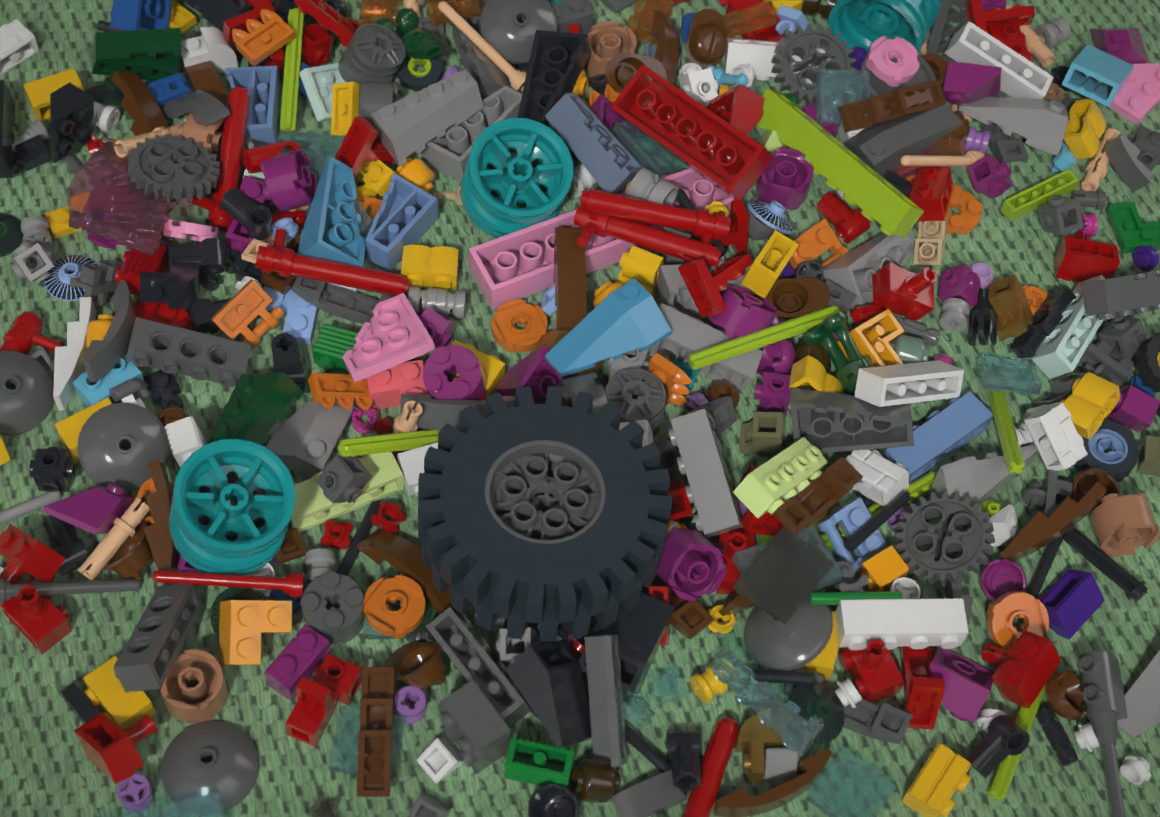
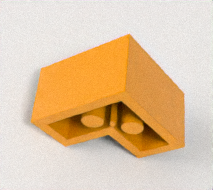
[837,309,905,367]
[219,600,292,665]

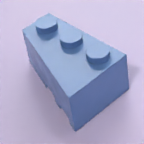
[225,66,283,148]
[365,173,438,272]

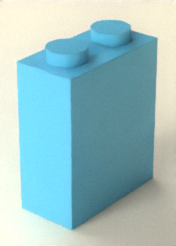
[1062,44,1134,107]

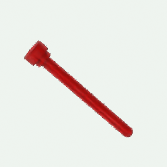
[152,570,305,597]

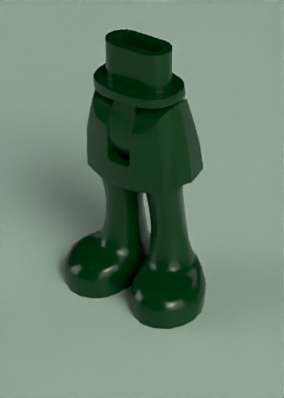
[375,8,443,59]
[801,310,874,396]

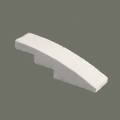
[53,297,96,411]

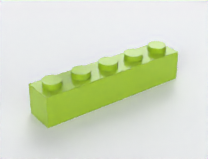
[1000,169,1079,222]

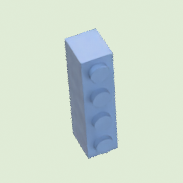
[883,391,994,484]

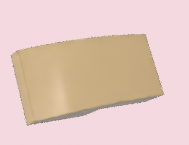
[913,215,948,266]

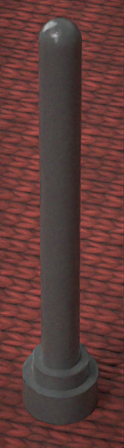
[0,579,142,604]

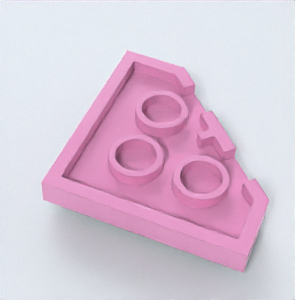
[1109,63,1160,125]
[343,293,435,383]

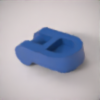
[146,73,193,108]

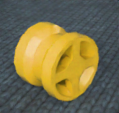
[690,664,728,704]

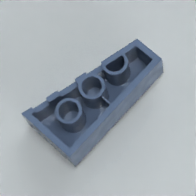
[545,93,644,194]

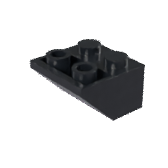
[50,83,94,163]

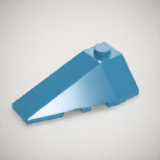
[298,156,366,267]
[545,278,672,377]

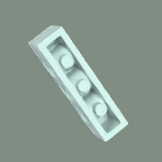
[1032,275,1105,378]

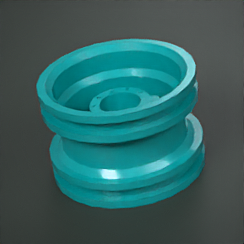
[828,0,942,54]
[460,118,573,238]
[169,439,296,575]

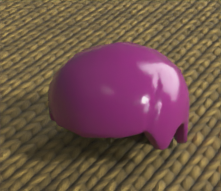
[757,339,796,376]
[980,559,1026,602]

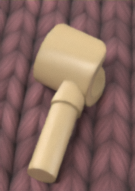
[433,187,463,206]

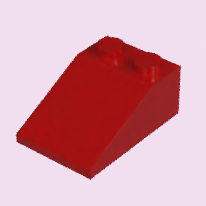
[708,84,765,135]

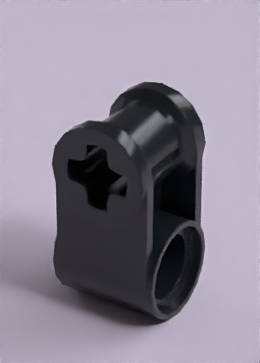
[271,333,306,387]

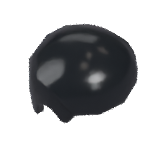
[528,784,581,817]

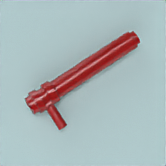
[188,87,250,232]
[580,188,731,244]
[574,205,722,268]
[255,229,409,296]
[0,311,64,354]
[682,718,739,817]

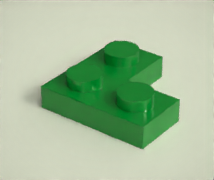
[1106,202,1160,254]

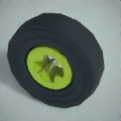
[397,55,443,91]

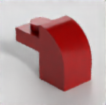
[286,677,338,747]

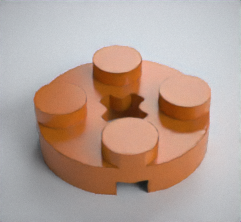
[946,184,983,235]
[491,299,548,353]
[364,575,426,639]
[987,591,1049,651]

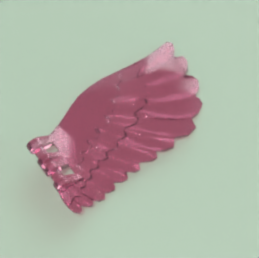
[67,138,177,255]

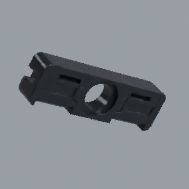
[1010,286,1077,358]

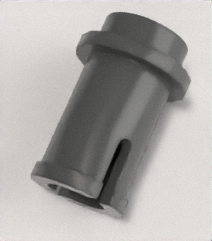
[1071,189,1106,210]

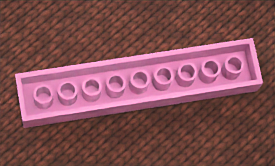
[469,168,735,309]

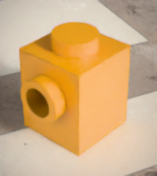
[858,545,910,592]

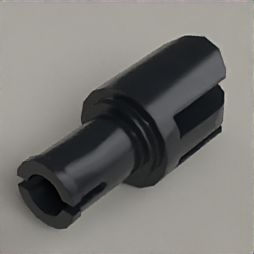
[969,289,998,346]

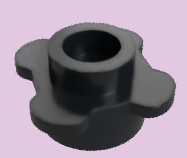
[1051,66,1071,91]

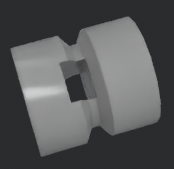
[626,168,679,206]

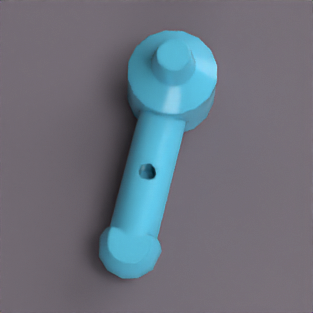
[706,65,748,89]
[1051,139,1077,174]

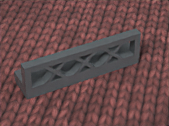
[927,0,968,65]
[585,635,628,767]

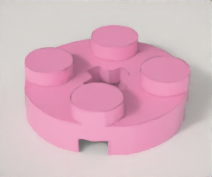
[865,36,920,87]
[161,218,219,242]

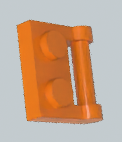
[790,218,849,273]

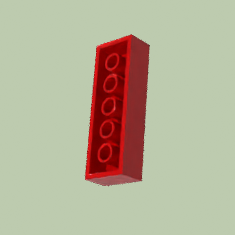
[610,65,773,200]

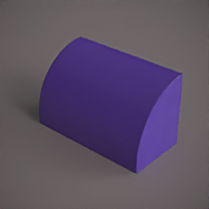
[1040,569,1105,640]

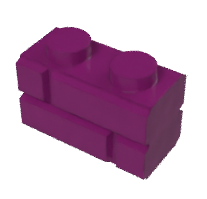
[264,625,331,702]

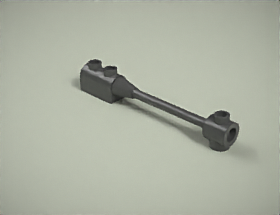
[1078,651,1128,817]

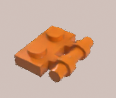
[211,279,285,347]

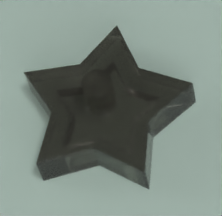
[305,793,341,817]

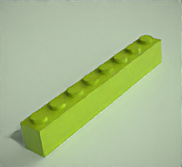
[756,88,924,238]

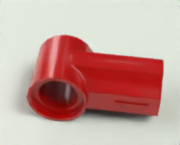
[242,141,301,174]
[817,192,871,244]

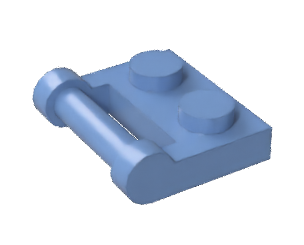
[817,497,888,573]

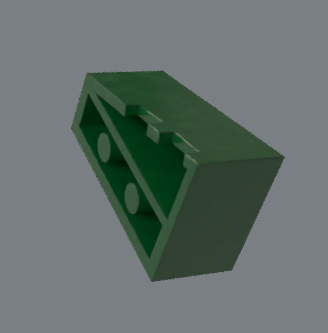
[92,28,181,81]
[207,372,304,446]

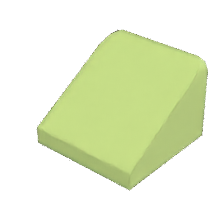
[756,130,782,154]

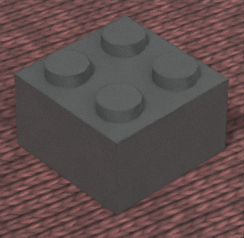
[439,680,510,773]

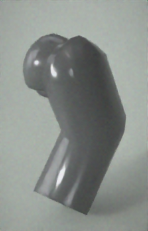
[109,379,151,402]

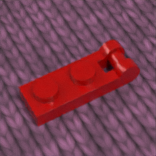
[295,0,355,47]

